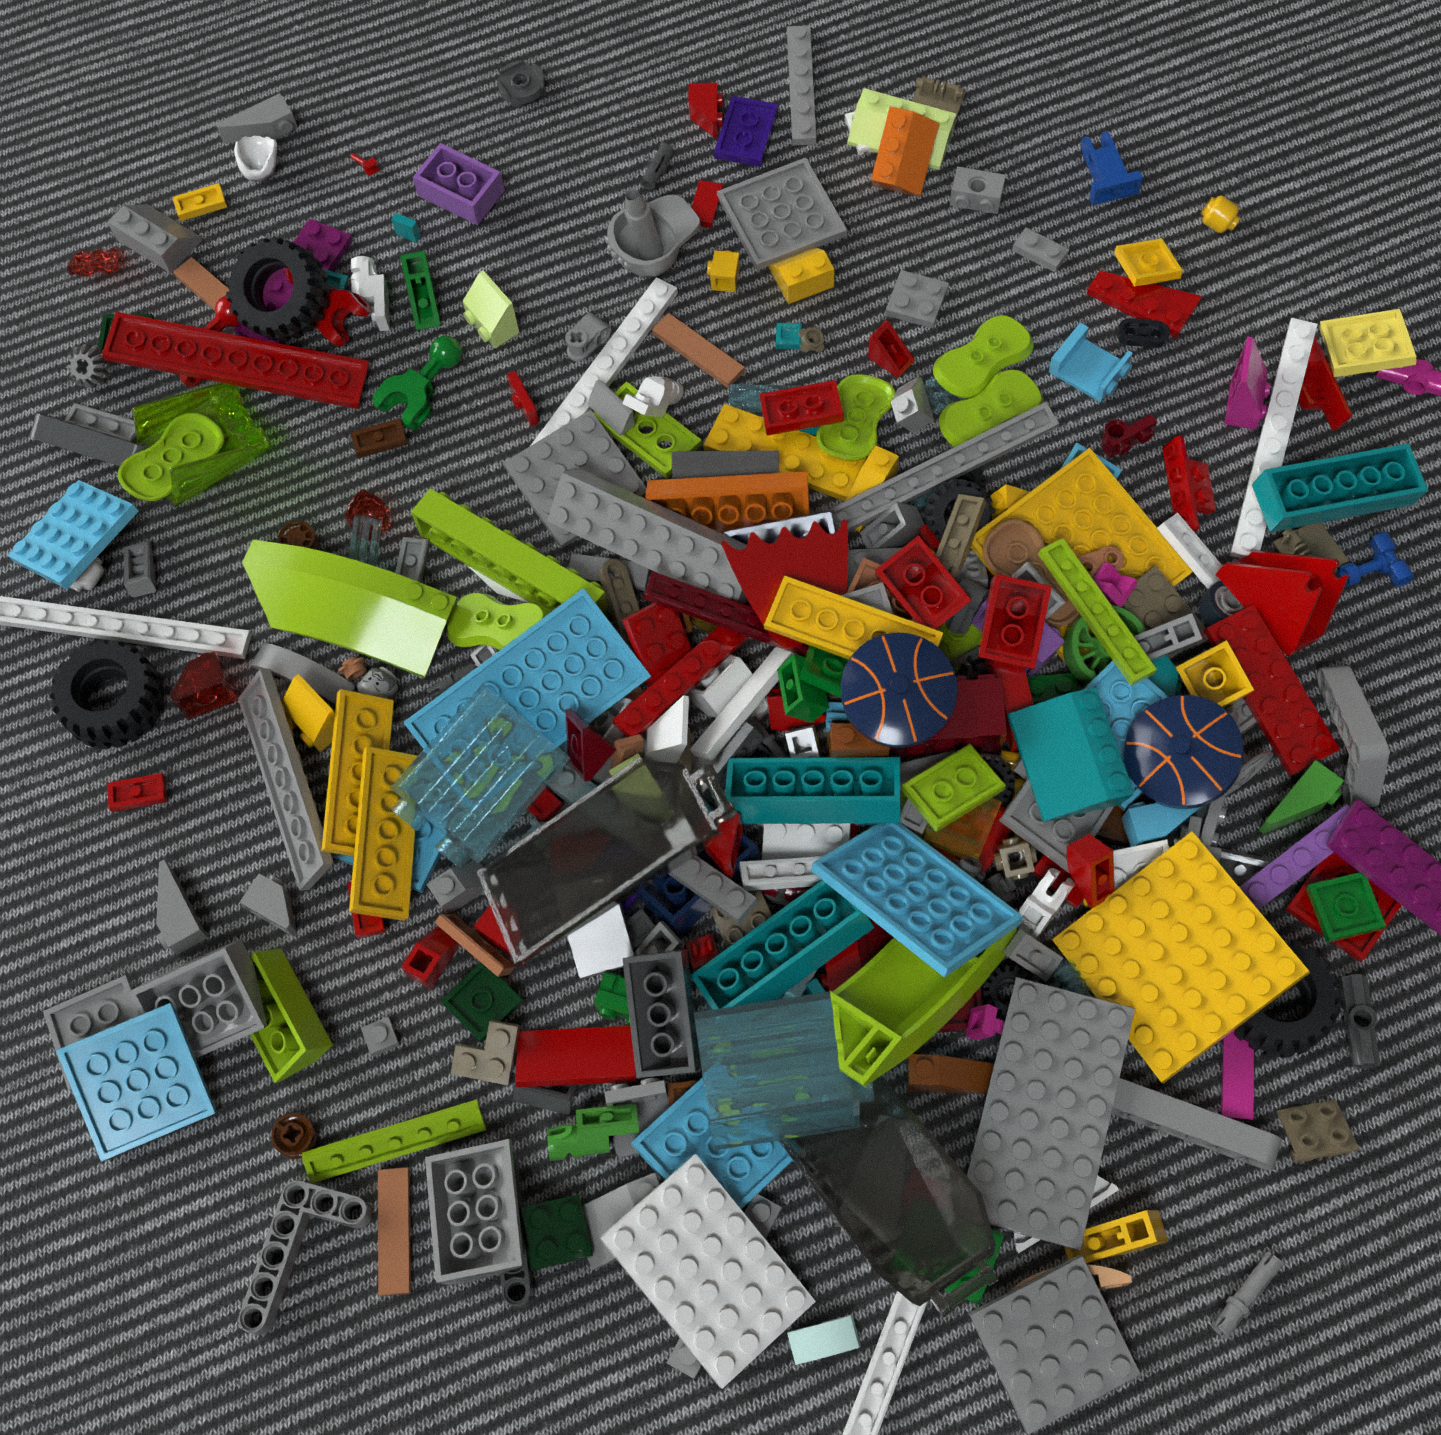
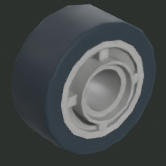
[1199,581,1245,626]

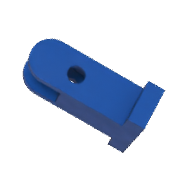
[1081,131,1143,206]

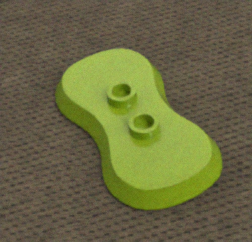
[933,315,1034,398]
[938,370,1044,447]
[816,374,895,462]
[118,413,224,502]
[447,593,550,650]

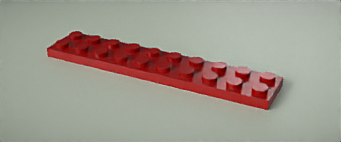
[102,311,369,409]

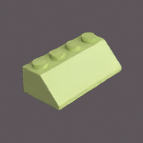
[847,88,957,170]

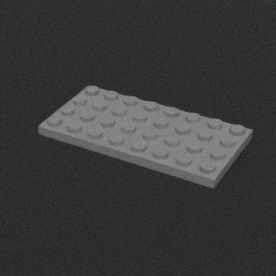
[958,977,1135,1251]

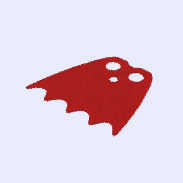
[721,519,848,648]

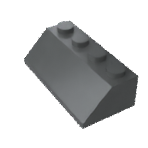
[672,451,779,479]
[622,949,701,1078]

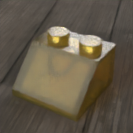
[924,798,1002,860]

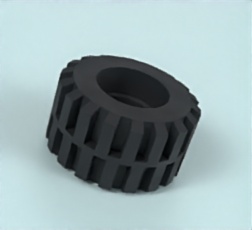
[923,479,995,541]

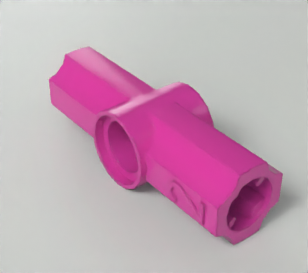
[1375,360,1441,396]

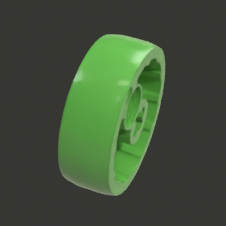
[1063,605,1145,685]

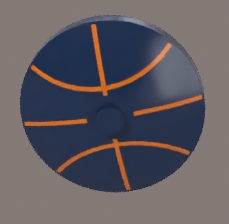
[841,633,957,748]
[1124,695,1244,809]

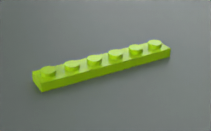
[1038,538,1157,686]
[302,1099,486,1183]

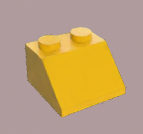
[768,247,834,305]
[1176,640,1254,709]
[281,674,335,752]

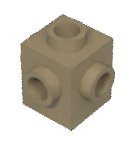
[993,836,1037,880]

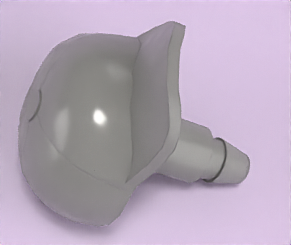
[605,189,700,278]

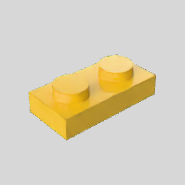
[173,183,227,221]

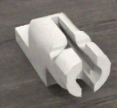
[351,256,390,331]
[622,376,684,417]
[1016,868,1075,939]

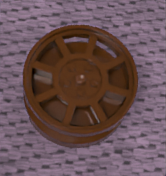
[278,521,320,550]
[271,1113,319,1159]

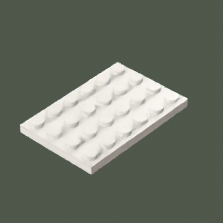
[600,1154,816,1389]

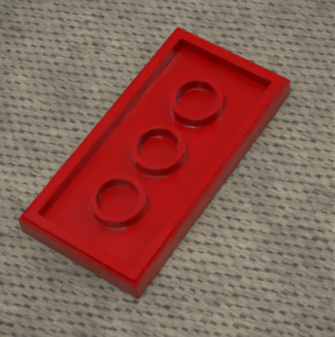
[515,1026,636,1088]

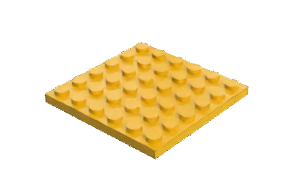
[970,447,1193,664]
[1052,831,1310,1083]

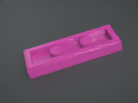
[1221,1030,1254,1121]

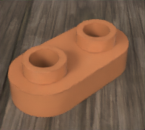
[1078,546,1124,579]

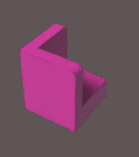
[1093,562,1138,607]

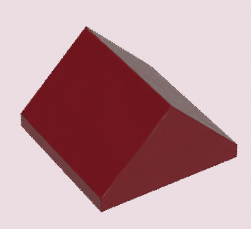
[565,708,616,782]

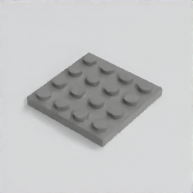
[717,158,847,271]
[503,410,646,549]
[968,1255,1140,1435]

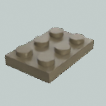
[1122,566,1206,659]

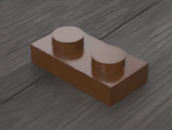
[350,418,408,459]

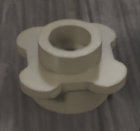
[798,327,824,353]

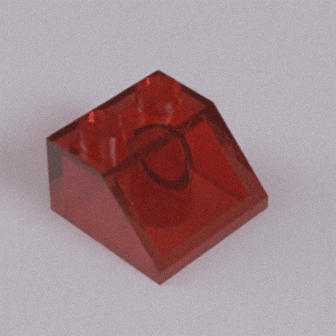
[170,651,239,721]

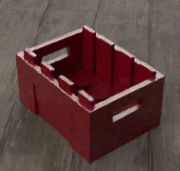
[889,674,1007,758]

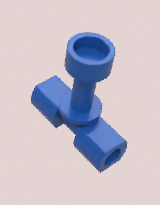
[1339,532,1414,587]

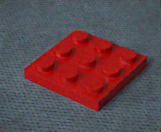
[1285,852,1402,963]

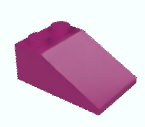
[1224,337,1271,430]

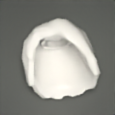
[234,136,277,181]

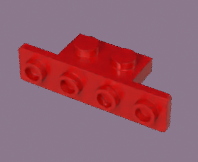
[1298,336,1352,430]
[1162,435,1216,532]

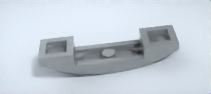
[250,643,356,707]

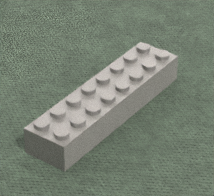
[547,467,748,604]

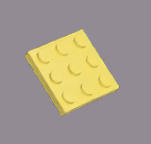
[1320,309,1416,377]

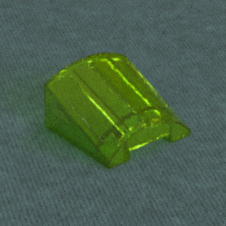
[132,383,272,507]

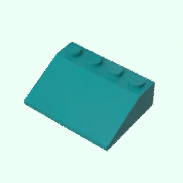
[1007,687,1134,823]

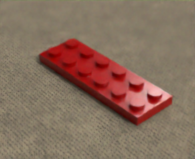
[1203,604,1340,777]

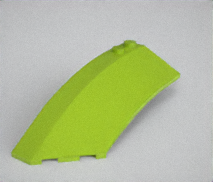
[242,540,457,678]
[830,928,1017,1087]

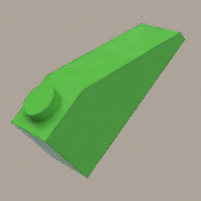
[1259,760,1344,834]

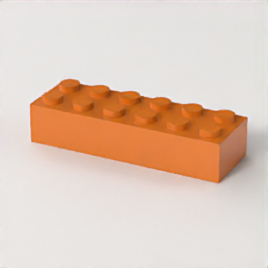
[645,471,810,535]

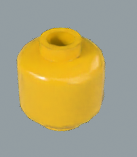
[1201,195,1240,234]

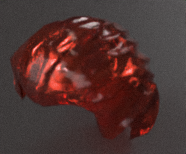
[345,489,390,542]

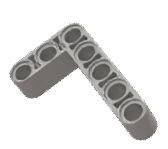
[1317,665,1389,807]
[238,1181,373,1335]

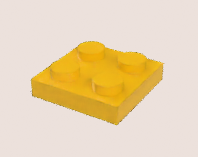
[1114,238,1183,287]

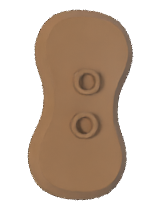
[983,519,1080,627]

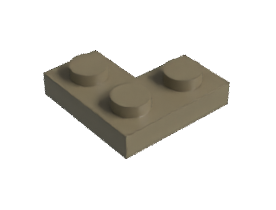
[451,1020,521,1085]

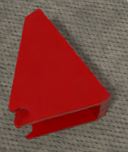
[1215,550,1349,657]

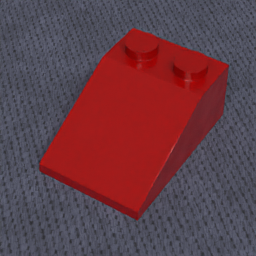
[875,535,972,630]
[978,574,1052,670]

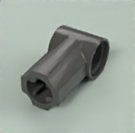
[945,577,989,635]

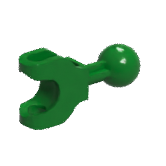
[373,336,462,430]

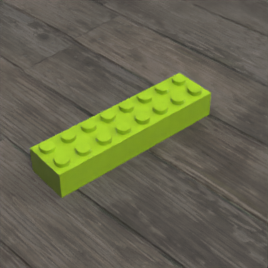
[411,488,610,618]

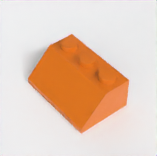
[871,106,940,197]

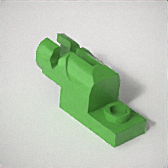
[547,1104,639,1161]

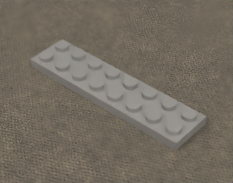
[238,669,334,891]

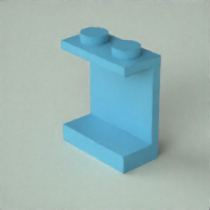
[1049,323,1132,403]

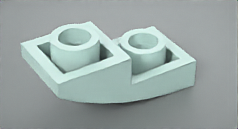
[787,1315,861,1365]

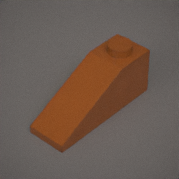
[907,1054,994,1095]

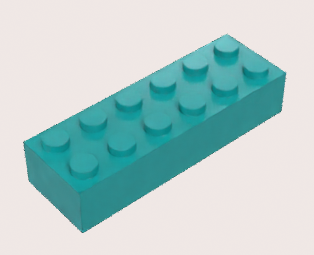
[1252,443,1429,532]
[724,757,901,824]
[690,880,874,1032]

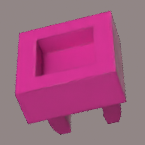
[966,1004,1005,1040]

